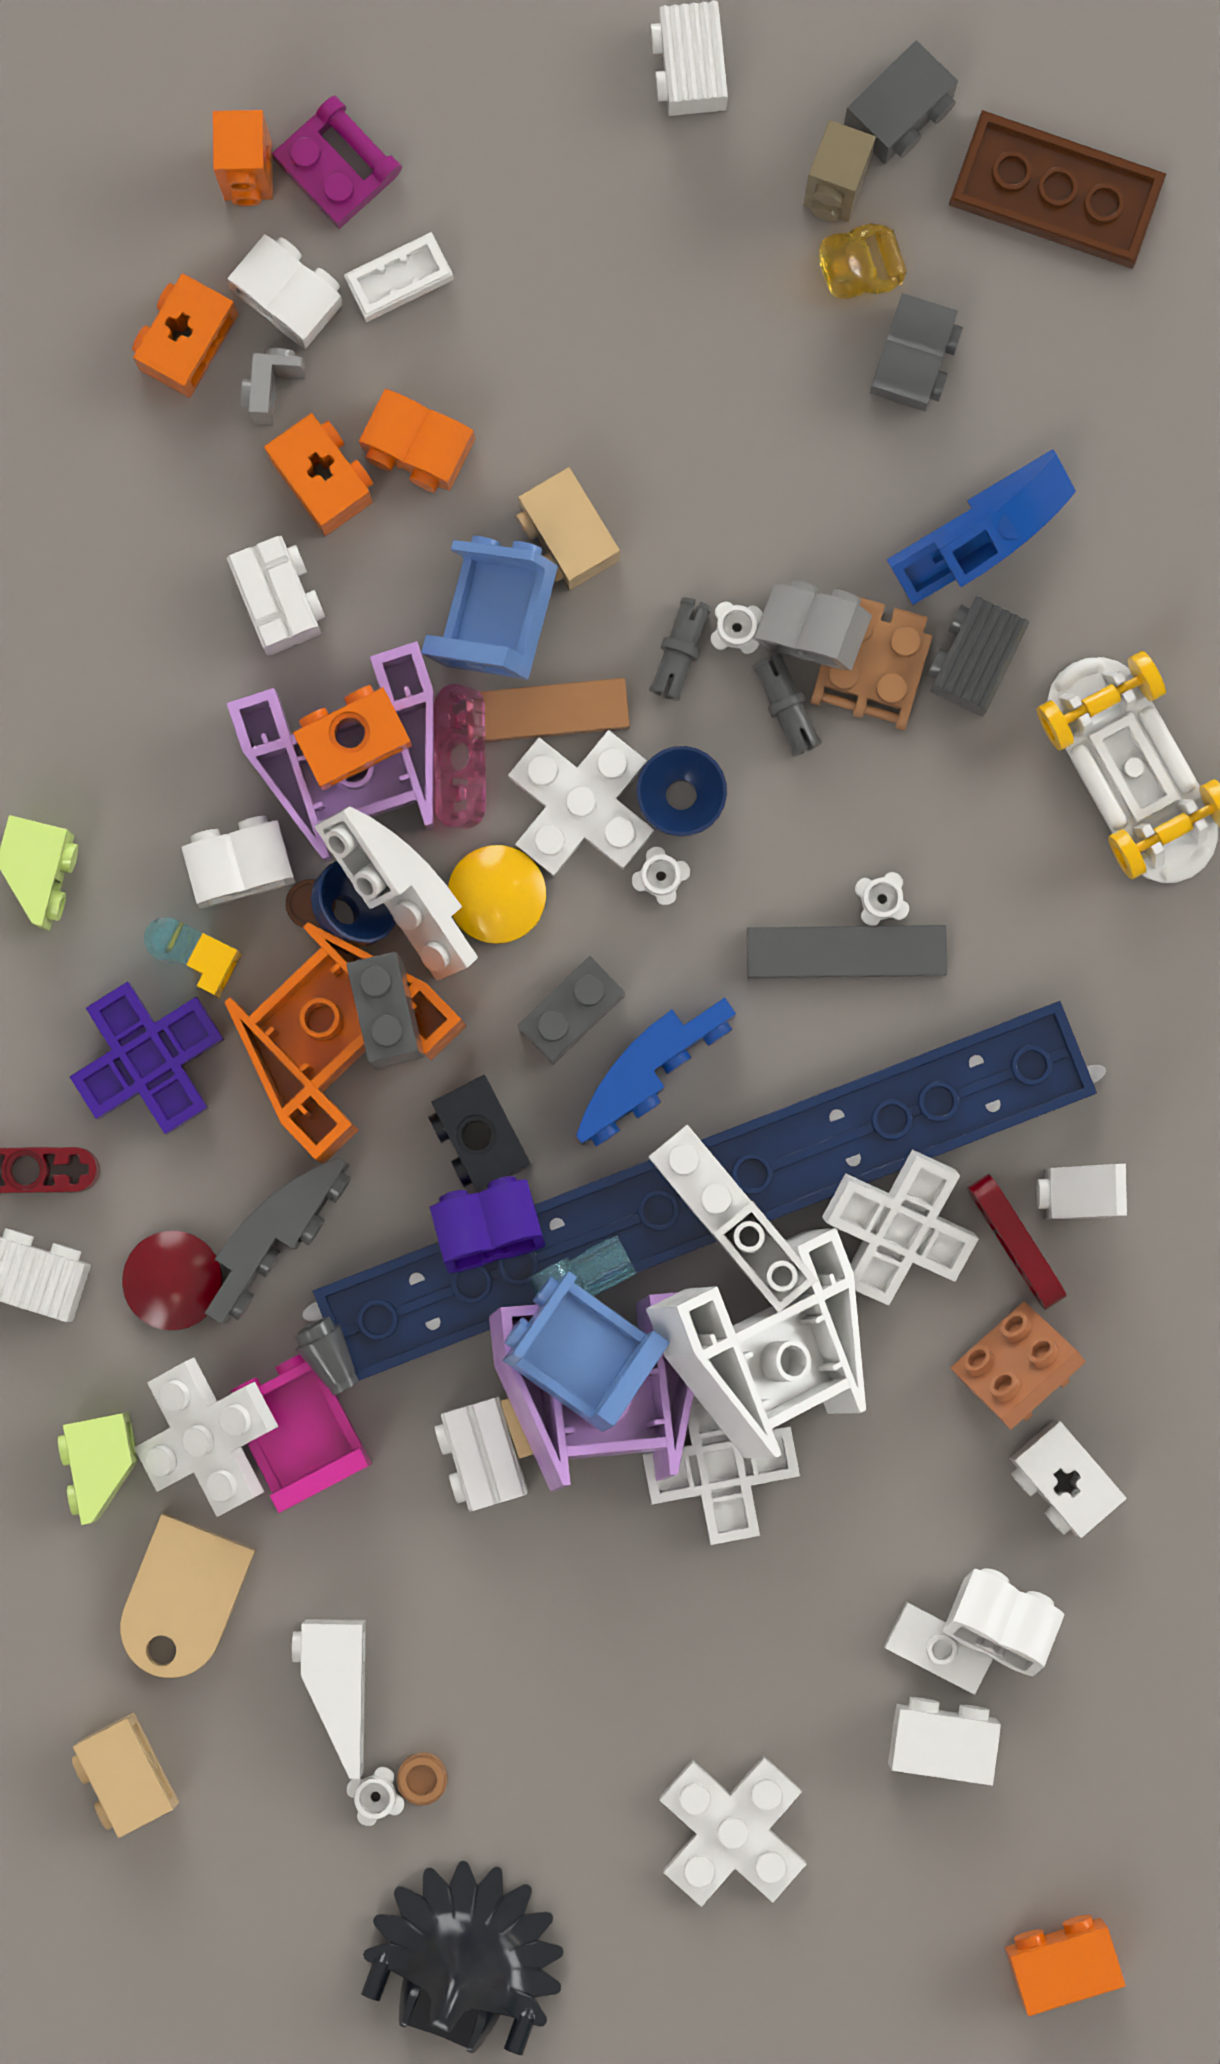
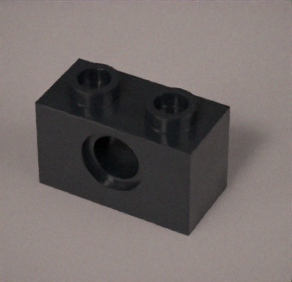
[428,1074,531,1192]

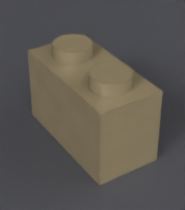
[803,120,876,222]

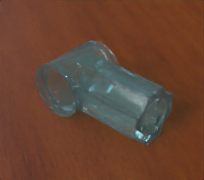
[528,1236,637,1296]

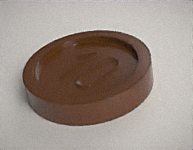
[286,879,336,928]

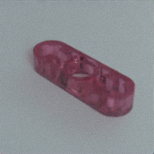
[434,684,486,829]

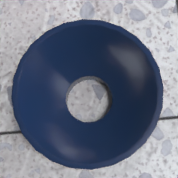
[637,746,727,837]
[311,860,396,947]

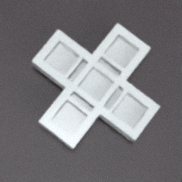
[508,730,654,877]
[822,1150,979,1306]
[134,1358,278,1517]
[642,1395,800,1545]
[659,1755,806,1907]

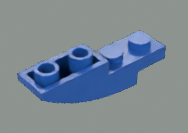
[886,449,1076,605]
[576,998,736,1147]

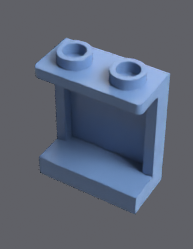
[421,536,558,680]
[502,1271,670,1432]

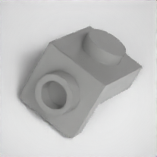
[241,348,306,425]

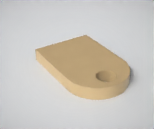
[120,1513,257,1678]

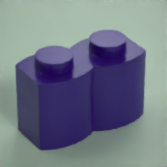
[429,1176,546,1273]

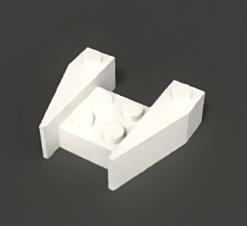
[646,1227,866,1458]

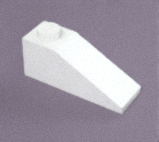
[1036,1164,1127,1219]
[292,1619,366,1779]

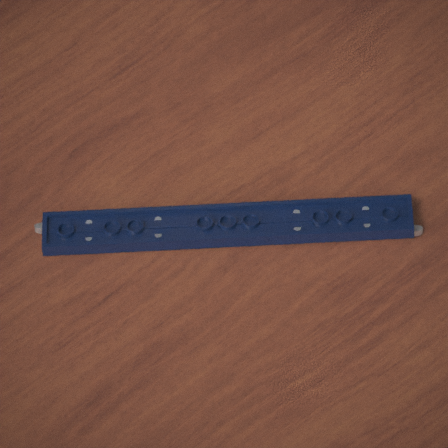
[302,1001,1106,1381]

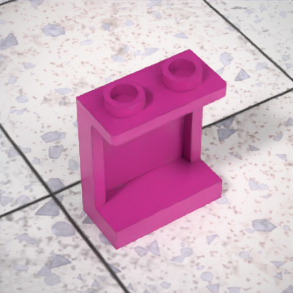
[230,1354,372,1513]

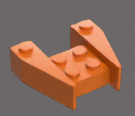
[224,922,467,1164]

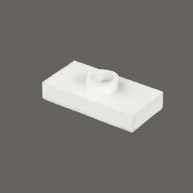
[344,232,454,323]
[884,1601,993,1695]

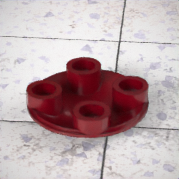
[122,1230,222,1331]

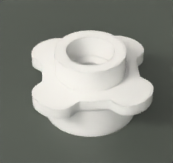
[711,601,763,654]
[632,847,690,905]
[855,872,909,926]
[347,1767,405,1826]

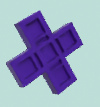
[70,981,225,1135]

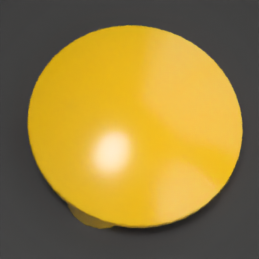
[448,845,546,944]

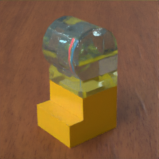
[144,917,242,998]

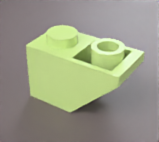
[0,815,79,931]
[58,1411,139,1525]

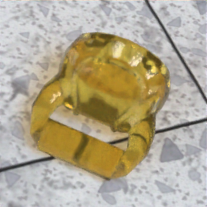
[819,223,907,299]

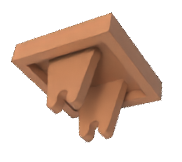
[950,1301,1086,1430]

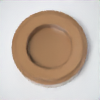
[397,1752,448,1805]

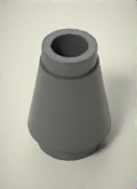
[294,1316,359,1395]

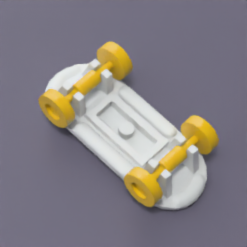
[1036,650,1220,883]

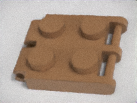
[810,596,933,731]

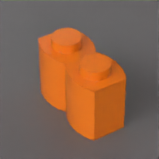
[359,389,476,492]

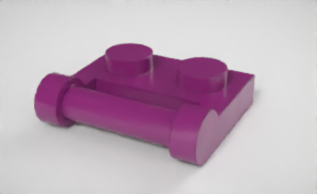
[272,95,403,229]

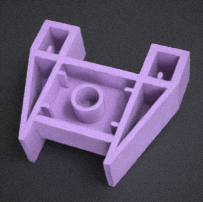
[226,641,434,862]
[489,1292,694,1491]

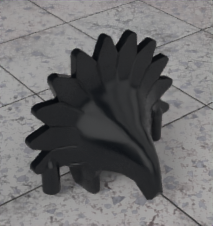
[361,1861,564,2056]

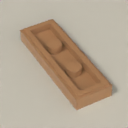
[478,678,630,743]

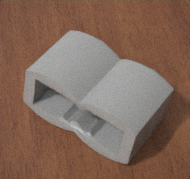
[754,580,872,671]

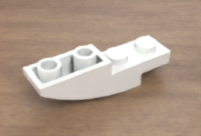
[314,806,478,981]
[649,1125,818,1313]

